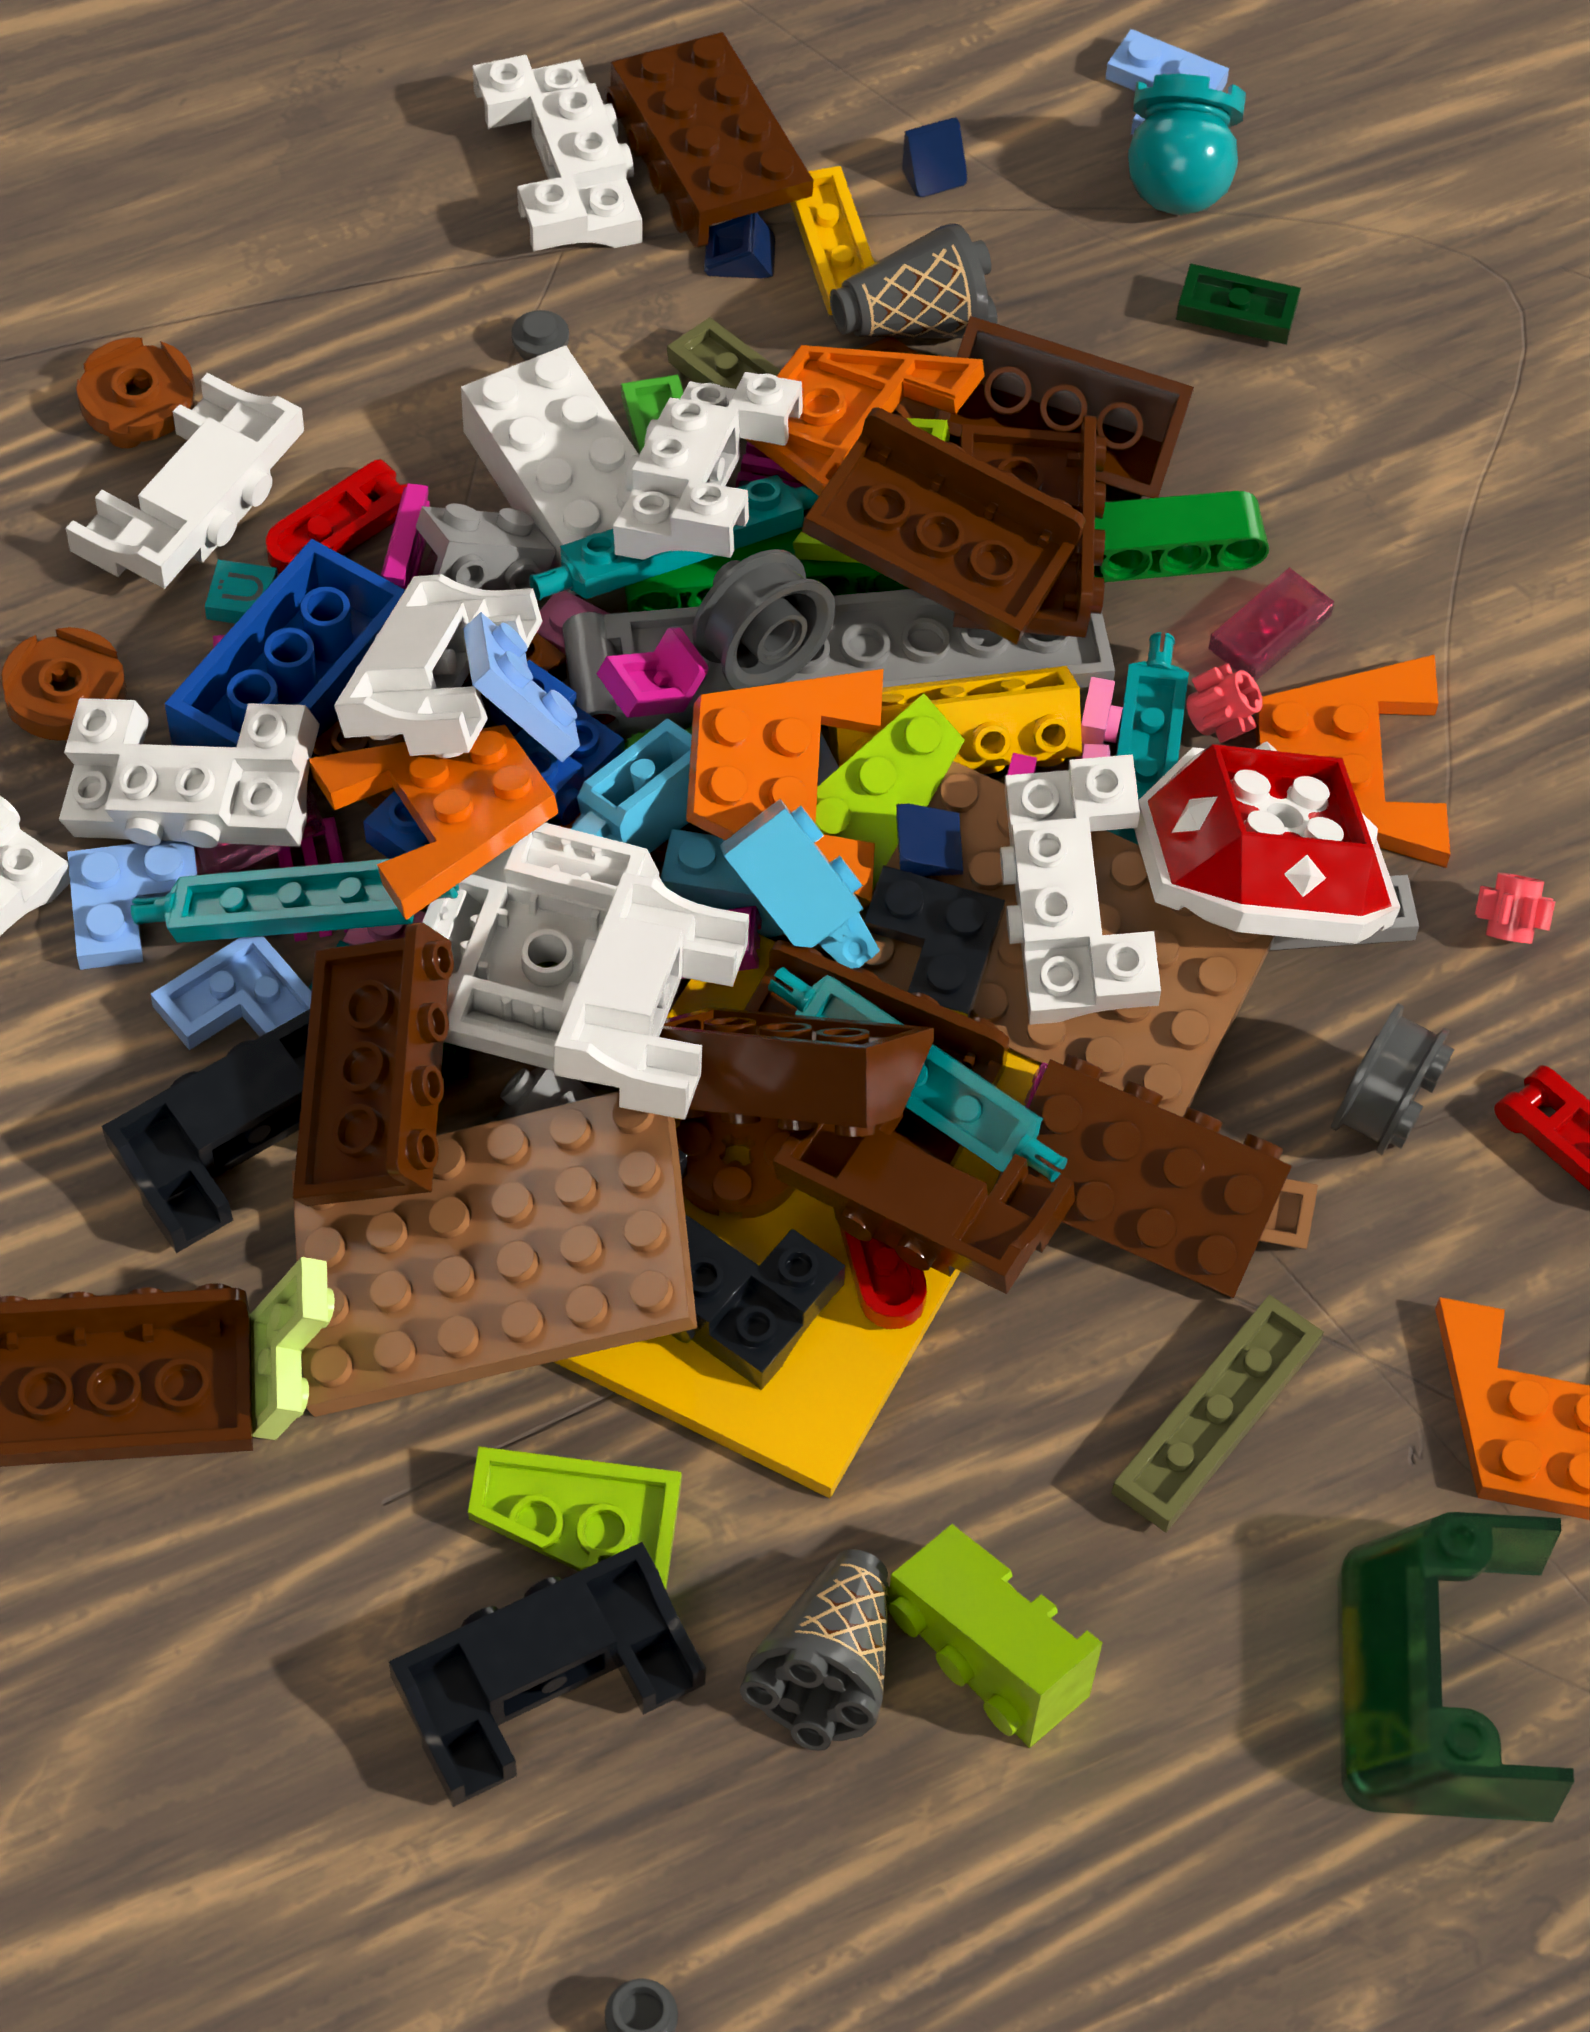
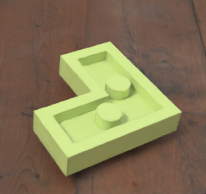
[250,1257,335,1440]

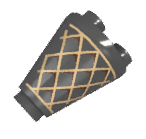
[830,223,998,338]
[740,1549,889,1751]

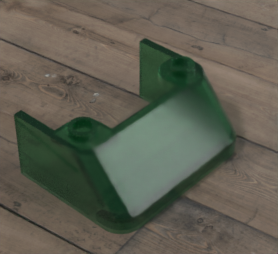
[1338,1512,1574,1823]

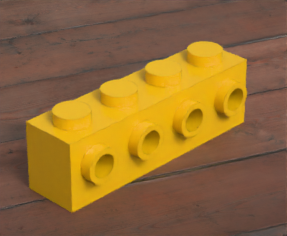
[828,666,1082,774]

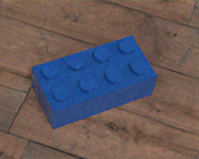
[164,539,405,747]

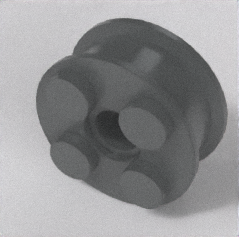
[692,549,835,689]
[1330,1003,1454,1156]

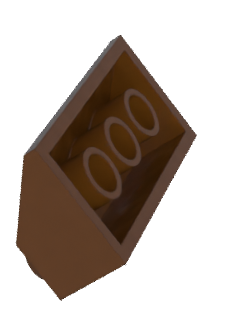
[937,316,1194,498]
[660,1007,934,1137]

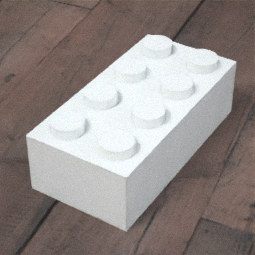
[461,345,639,595]

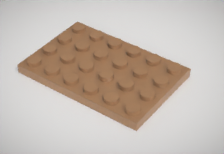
[835,761,1276,1117]
[292,1091,697,1417]

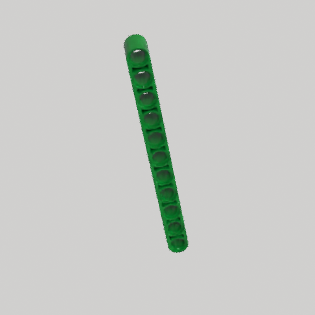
[625,491,1269,612]

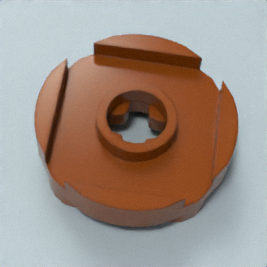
[76,337,195,449]
[1,627,127,742]
[676,1111,796,1219]

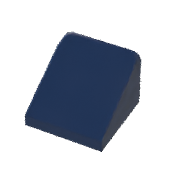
[902,117,967,197]
[704,212,775,279]
[896,804,963,877]

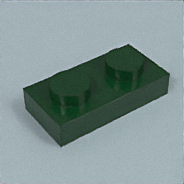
[1176,263,1301,345]

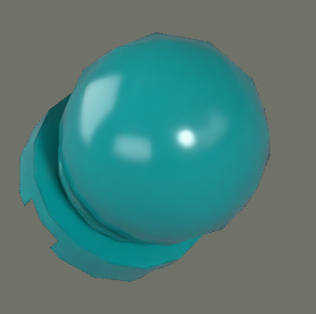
[1128,74,1246,216]

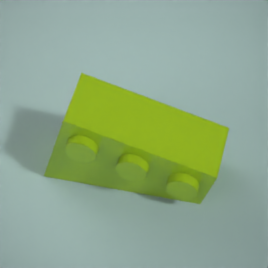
[888,1524,1103,1748]

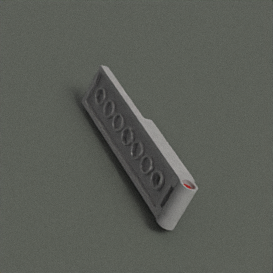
[562,589,1115,741]

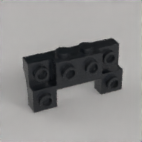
[102,1009,310,1253]
[671,1149,845,1390]
[389,1542,706,1807]

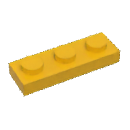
[790,166,875,315]

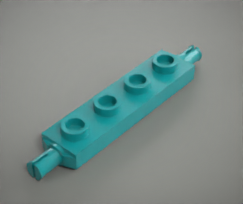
[529,474,819,600]
[1107,632,1189,845]
[131,858,459,943]
[768,967,1067,1182]

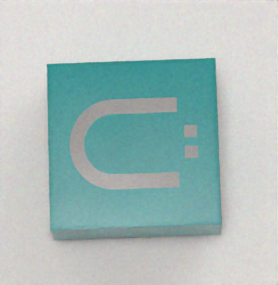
[205,560,278,624]

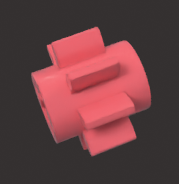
[1186,663,1262,743]
[1475,873,1555,944]

